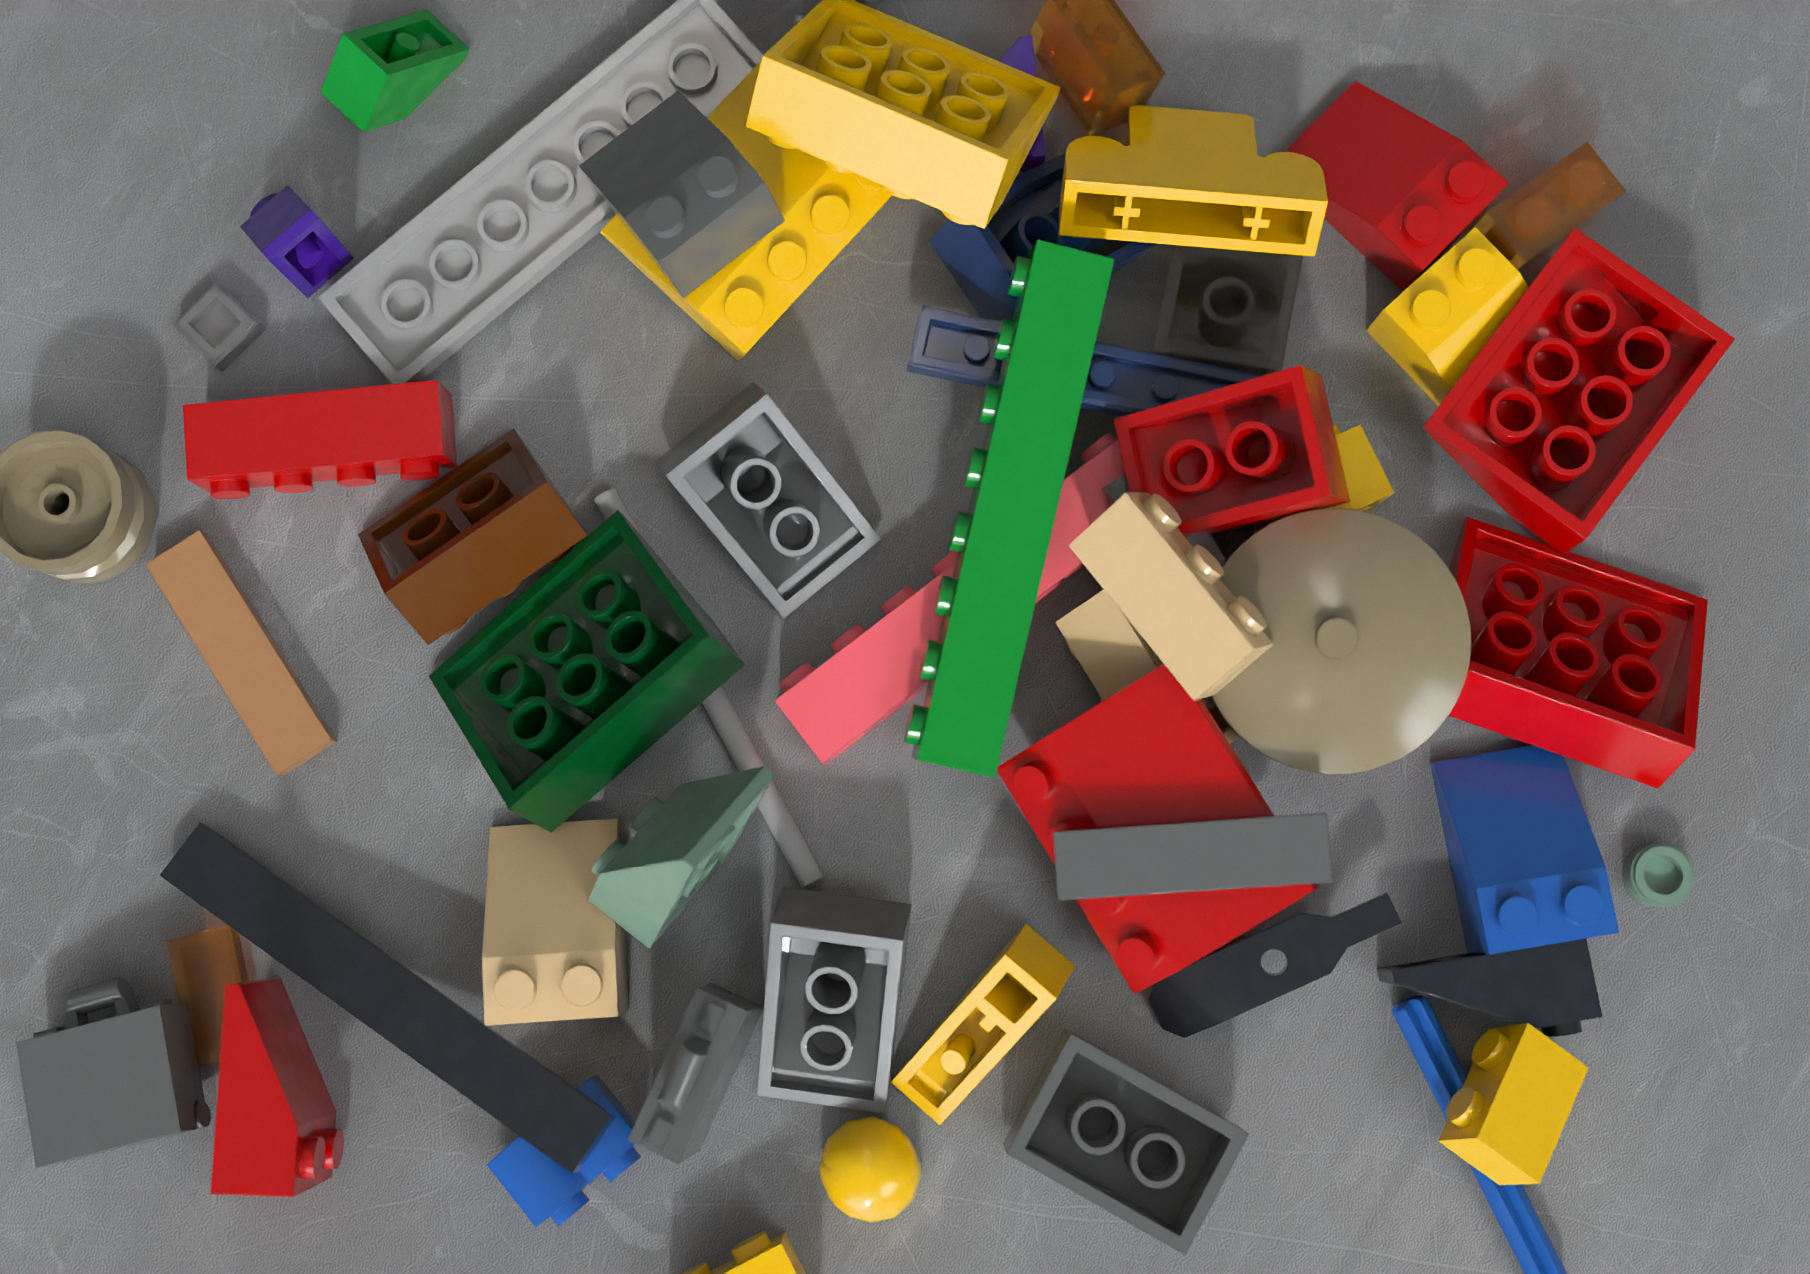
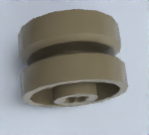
[0,430,156,584]

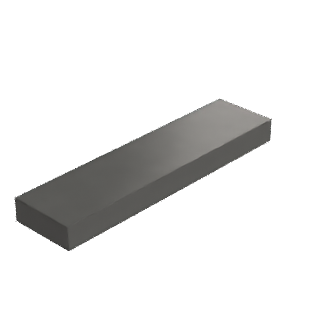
[1053,812,1333,900]

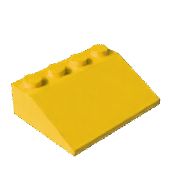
[745,0,1061,229]
[600,60,893,362]

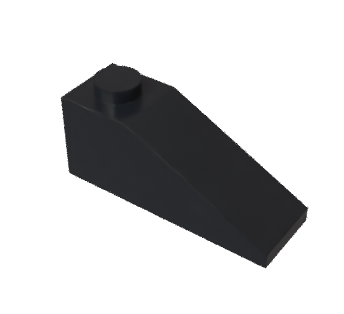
[1377,938,1602,1037]

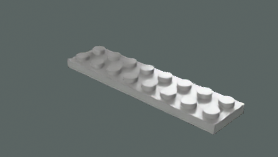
[317,0,763,384]

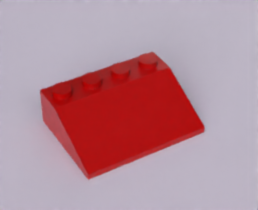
[1422,227,1735,555]
[1448,517,1708,789]
[997,664,1319,994]

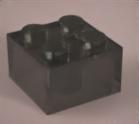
[1153,245,1303,376]

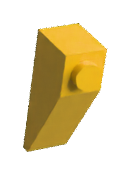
[891,924,1075,1125]

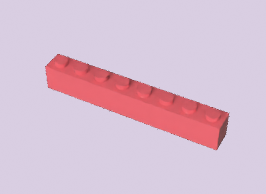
[775,433,1125,766]

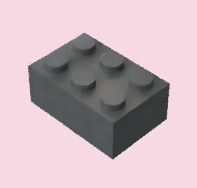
[1003,1028,1249,1255]

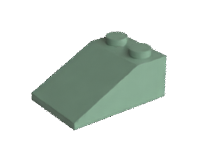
[588,766,776,949]

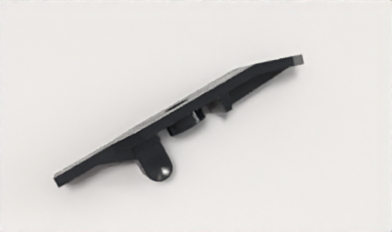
[1149,892,1402,1038]

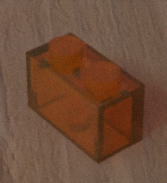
[1028,0,1166,136]
[1474,142,1626,273]

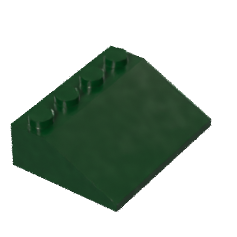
[429,510,745,833]

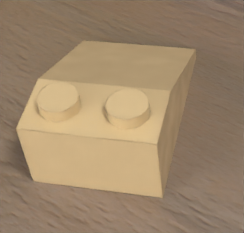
[482,818,629,1026]

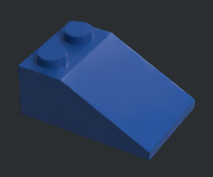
[1430,745,1619,955]

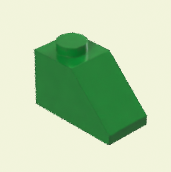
[320,9,470,133]

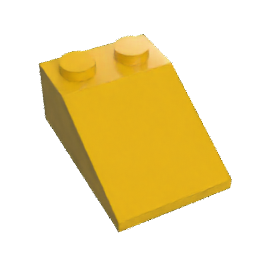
[1366,227,1529,406]

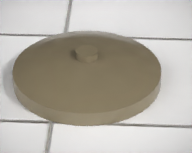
[1211,508,1471,774]

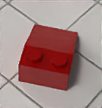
[1285,80,1508,292]
[1114,365,1350,538]
[210,978,344,1197]

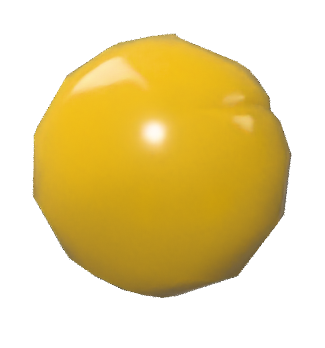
[819,1116,922,1223]

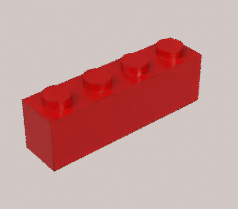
[183,380,457,499]

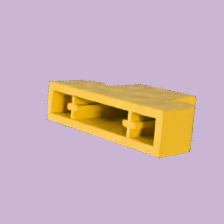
[1059,105,1328,257]

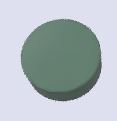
[1622,843,1695,907]

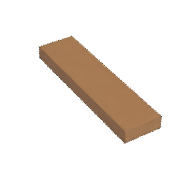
[145,530,338,776]

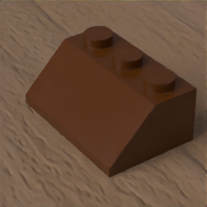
[358,428,587,645]

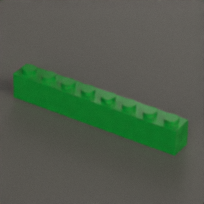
[904,240,1114,778]

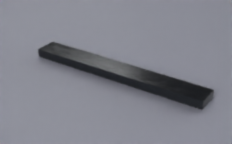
[159,822,616,1174]

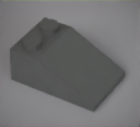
[579,91,785,298]
[656,382,881,618]
[757,887,912,1114]

